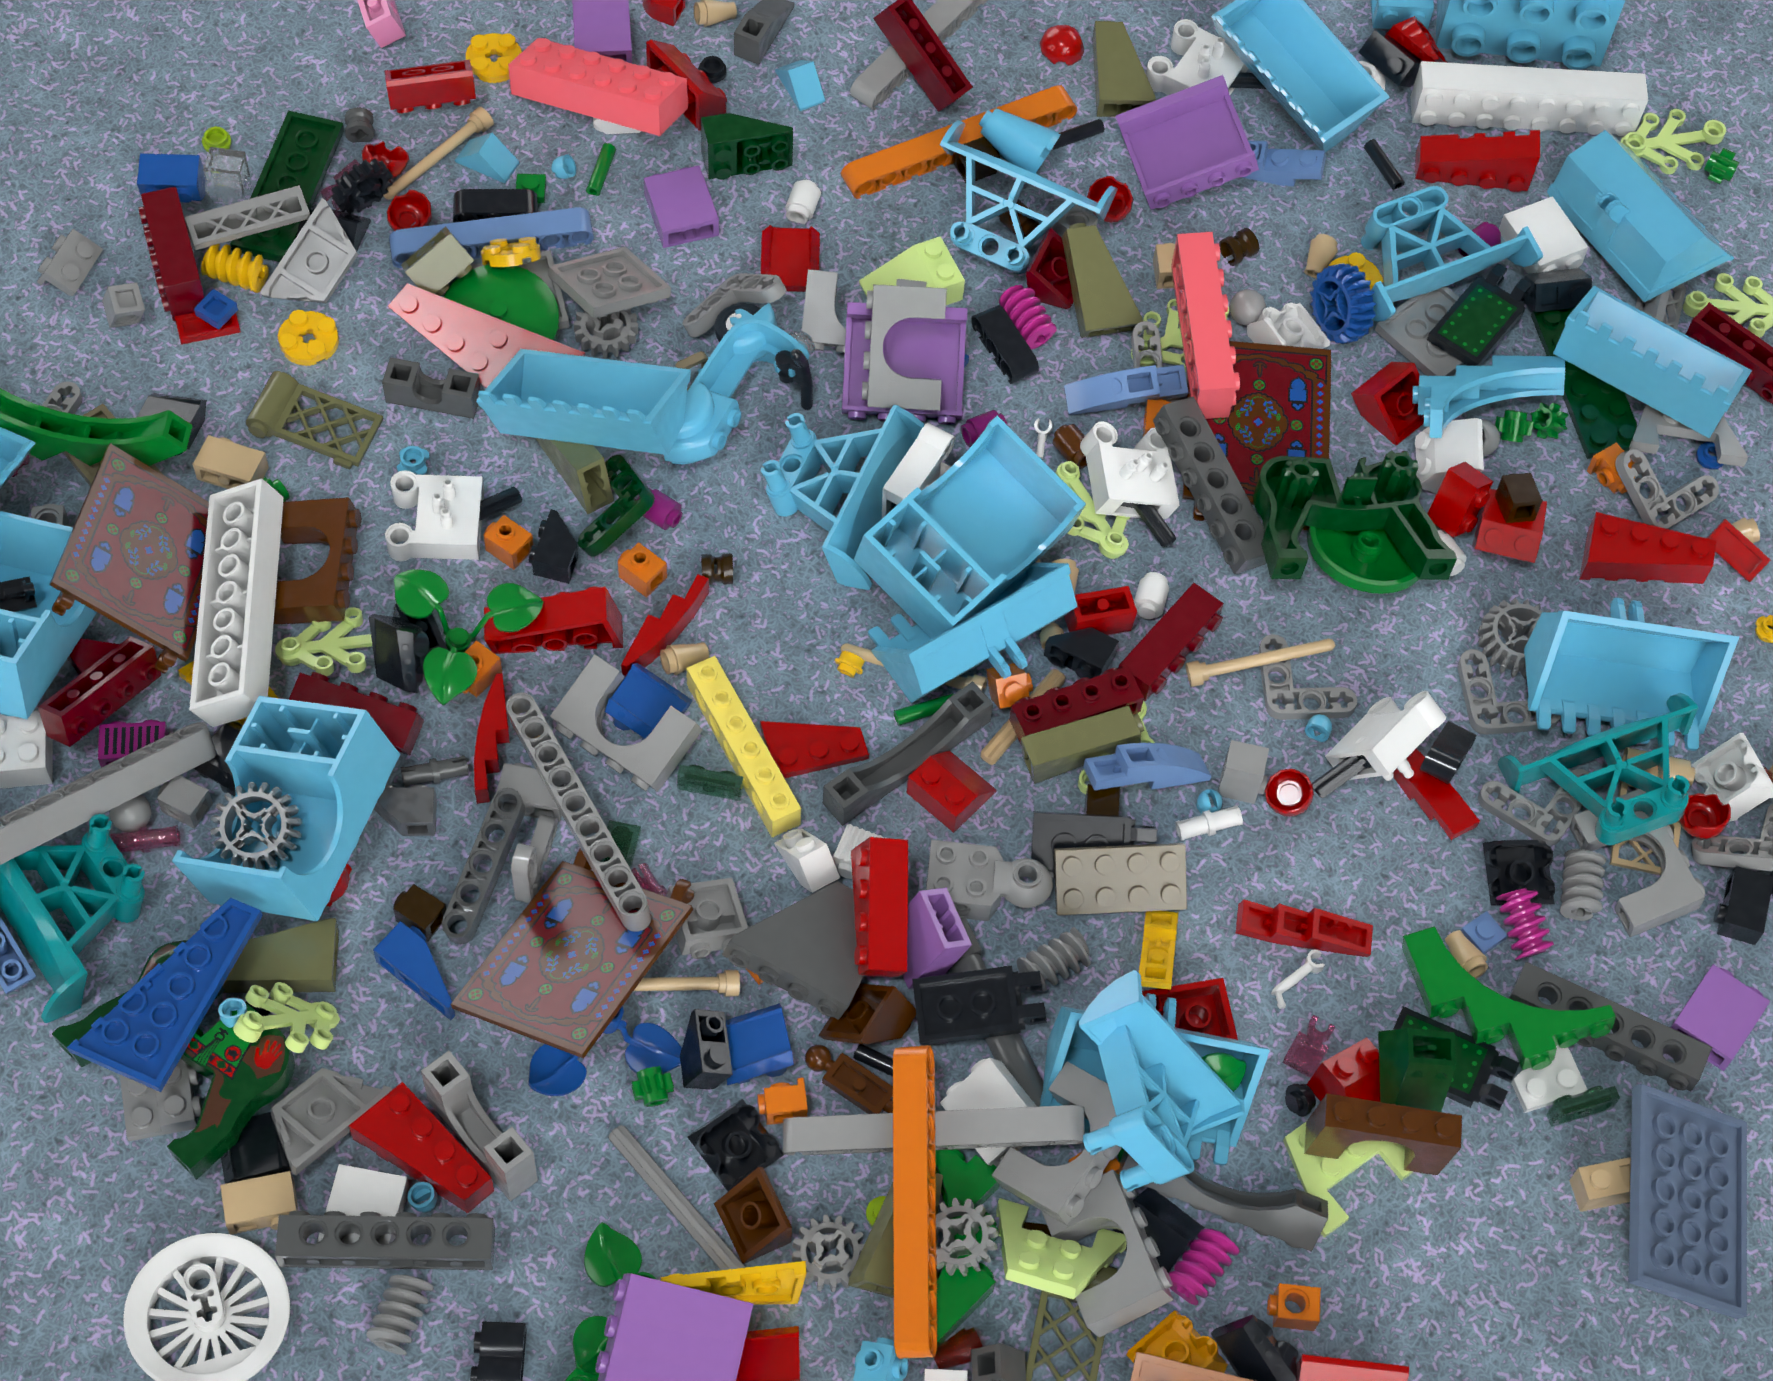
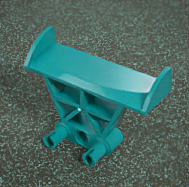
[1498,693,1698,845]
[0,814,145,1023]

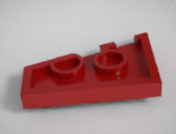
[760,721,869,779]

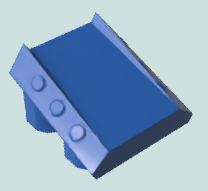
[605,663,693,740]
[726,1003,794,1086]

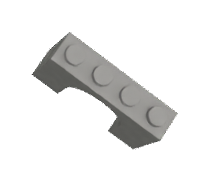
[801,269,927,354]
[862,284,947,411]
[550,654,702,792]
[1569,789,1705,937]
[421,1050,538,1202]
[992,1061,1121,1226]
[1042,1169,1173,1338]

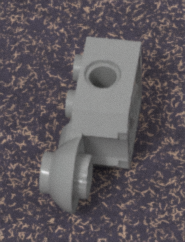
[926,840,1053,921]

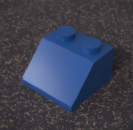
[137,153,209,203]

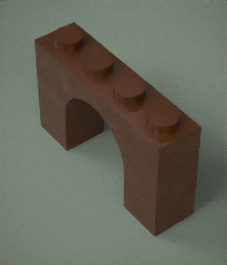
[274,497,362,625]
[1304,1093,1462,1175]

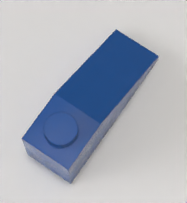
[373,921,455,1020]

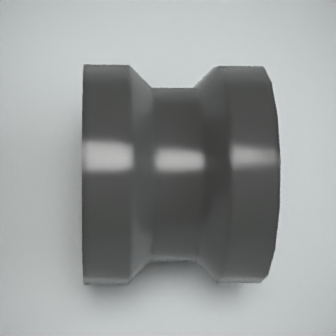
[345,107,374,143]

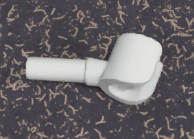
[1034,418,1053,459]

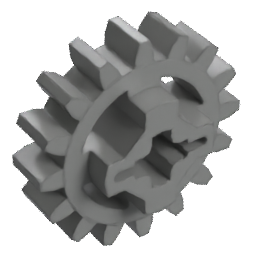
[574,309,639,359]
[936,1198,999,1277]
[792,1214,865,1292]

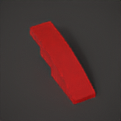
[621,574,709,677]
[474,673,510,804]
[1393,749,1480,840]
[1235,899,1373,957]

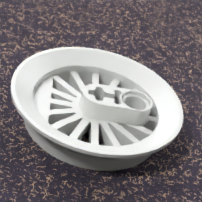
[124,1233,290,1381]

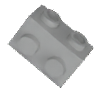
[37,229,103,296]

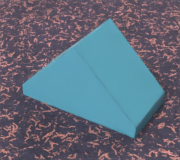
[775,60,825,111]
[455,132,520,184]

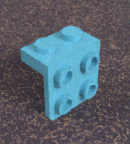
[1370,0,1434,30]

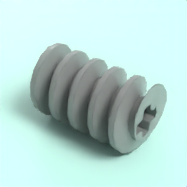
[1560,849,1606,921]
[1017,927,1091,992]
[366,1275,434,1355]

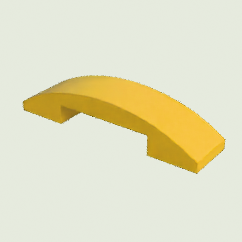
[1139,911,1179,990]

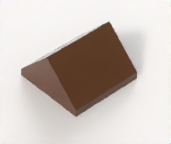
[714,1167,792,1264]

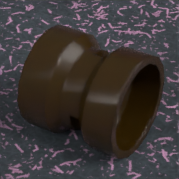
[1219,228,1260,266]
[701,553,733,585]

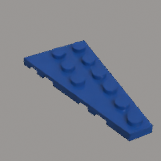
[67,898,263,1092]

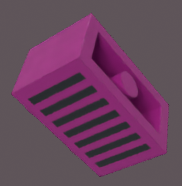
[98,719,169,768]

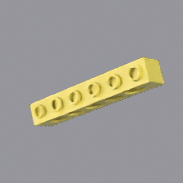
[686,656,801,837]

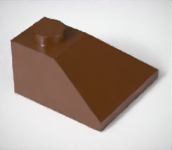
[819,983,916,1044]

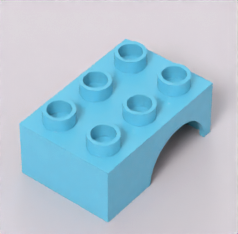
[1436,0,1625,70]
[854,416,1086,639]
[0,511,97,719]
[172,696,400,921]

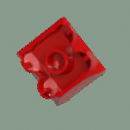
[1386,16,1448,63]
[761,225,820,292]
[736,1326,800,1381]

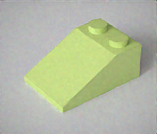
[859,236,965,305]

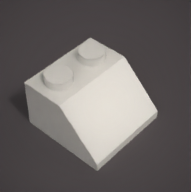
[1415,418,1484,494]

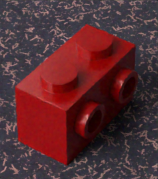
[1427,462,1494,538]
[1064,586,1137,635]

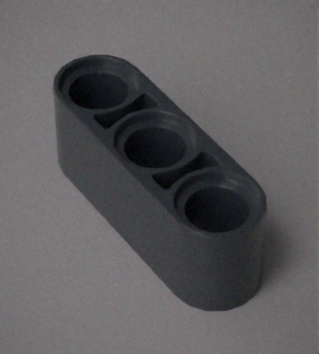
[453,189,538,223]
[971,305,1039,384]
[1420,721,1477,784]

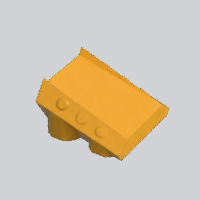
[1126,1310,1228,1373]

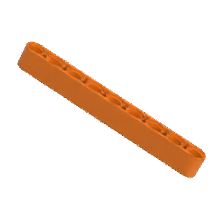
[841,85,1078,199]
[893,1045,937,1359]

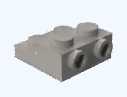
[667,878,748,959]
[120,1059,202,1141]

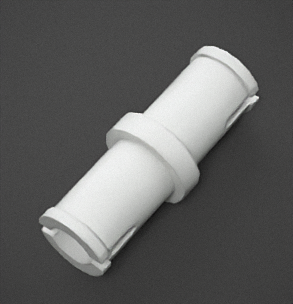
[1175,805,1243,841]

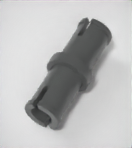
[400,755,469,788]

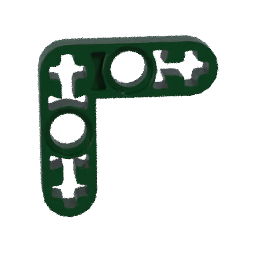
[577,455,655,557]

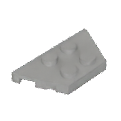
[260,198,359,303]
[271,1068,393,1176]

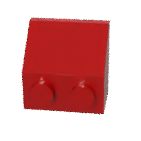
[1351,361,1424,445]
[1472,488,1547,563]
[906,750,997,833]
[1306,1037,1381,1102]

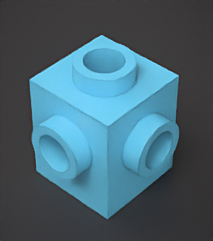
[853,1337,908,1381]

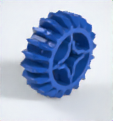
[1309,263,1377,344]

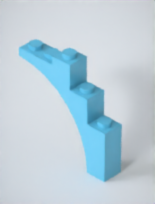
[1412,355,1565,438]

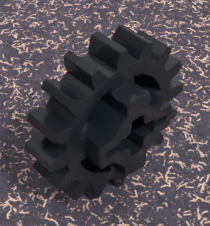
[331,159,393,214]

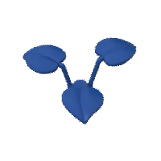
[528,1006,682,1096]

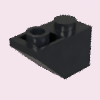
[529,509,578,584]
[1044,627,1119,679]
[680,1009,733,1090]

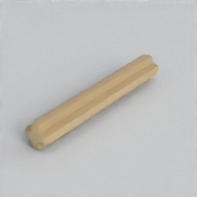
[980,669,1065,765]

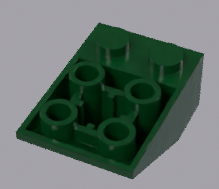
[701,113,793,180]
[1378,1028,1457,1112]

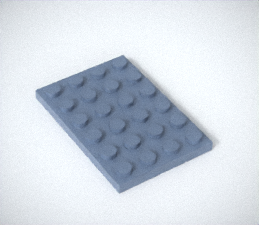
[1628,1084,1747,1319]

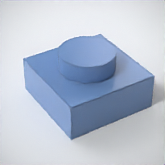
[1461,911,1508,954]

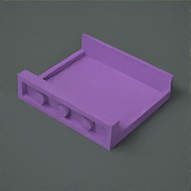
[1116,75,1259,209]
[842,302,968,425]
[595,1273,754,1381]

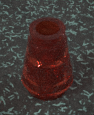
[933,1327,983,1369]

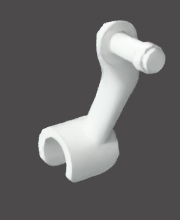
[1271,949,1325,1009]

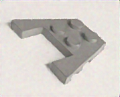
[1629,404,1748,467]

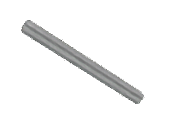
[608,1125,746,1270]

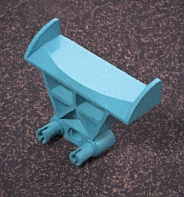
[940,120,1118,274]
[1361,186,1543,322]
[761,405,925,590]
[1079,970,1245,1192]

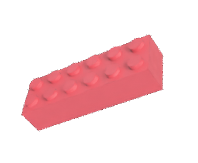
[508,38,688,136]
[1171,232,1240,419]

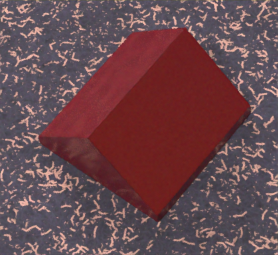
[1026,228,1074,309]

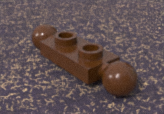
[805,1045,893,1114]

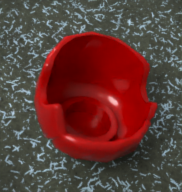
[1040,25,1084,66]
[362,141,410,179]
[1087,176,1134,223]
[387,189,432,231]
[1265,769,1314,817]
[1679,793,1731,839]

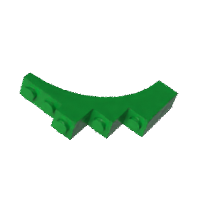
[0,388,192,466]
[1402,926,1616,1070]
[935,1149,999,1349]

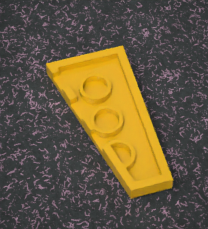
[660,1261,806,1305]

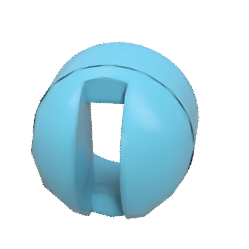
[551,154,576,179]
[1305,714,1332,742]
[1196,789,1223,813]
[218,998,247,1028]
[408,1182,438,1213]

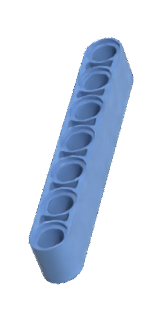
[389,207,594,268]

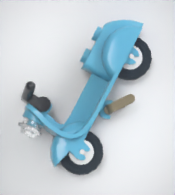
[664,303,815,465]

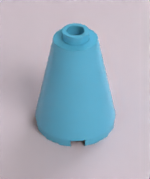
[979,108,1061,174]

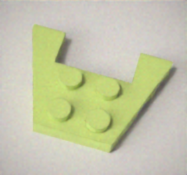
[1283,1122,1413,1238]
[996,1198,1127,1299]

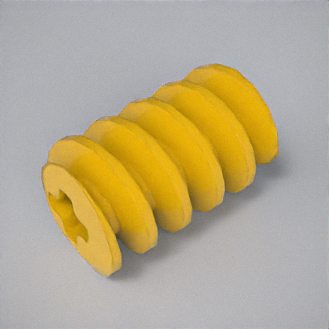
[201,244,269,293]

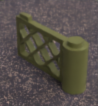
[245,371,383,470]
[1025,1266,1117,1381]

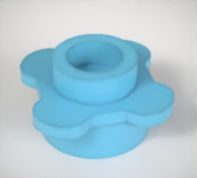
[397,446,430,475]

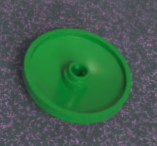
[444,264,559,341]
[1307,526,1419,594]

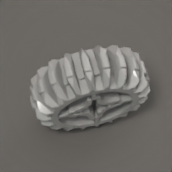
[1478,597,1550,679]
[211,782,302,870]

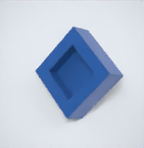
[194,289,238,330]

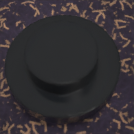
[698,56,726,83]
[1285,1083,1316,1117]

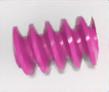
[999,285,1057,350]
[1496,888,1554,960]
[1169,1229,1240,1306]

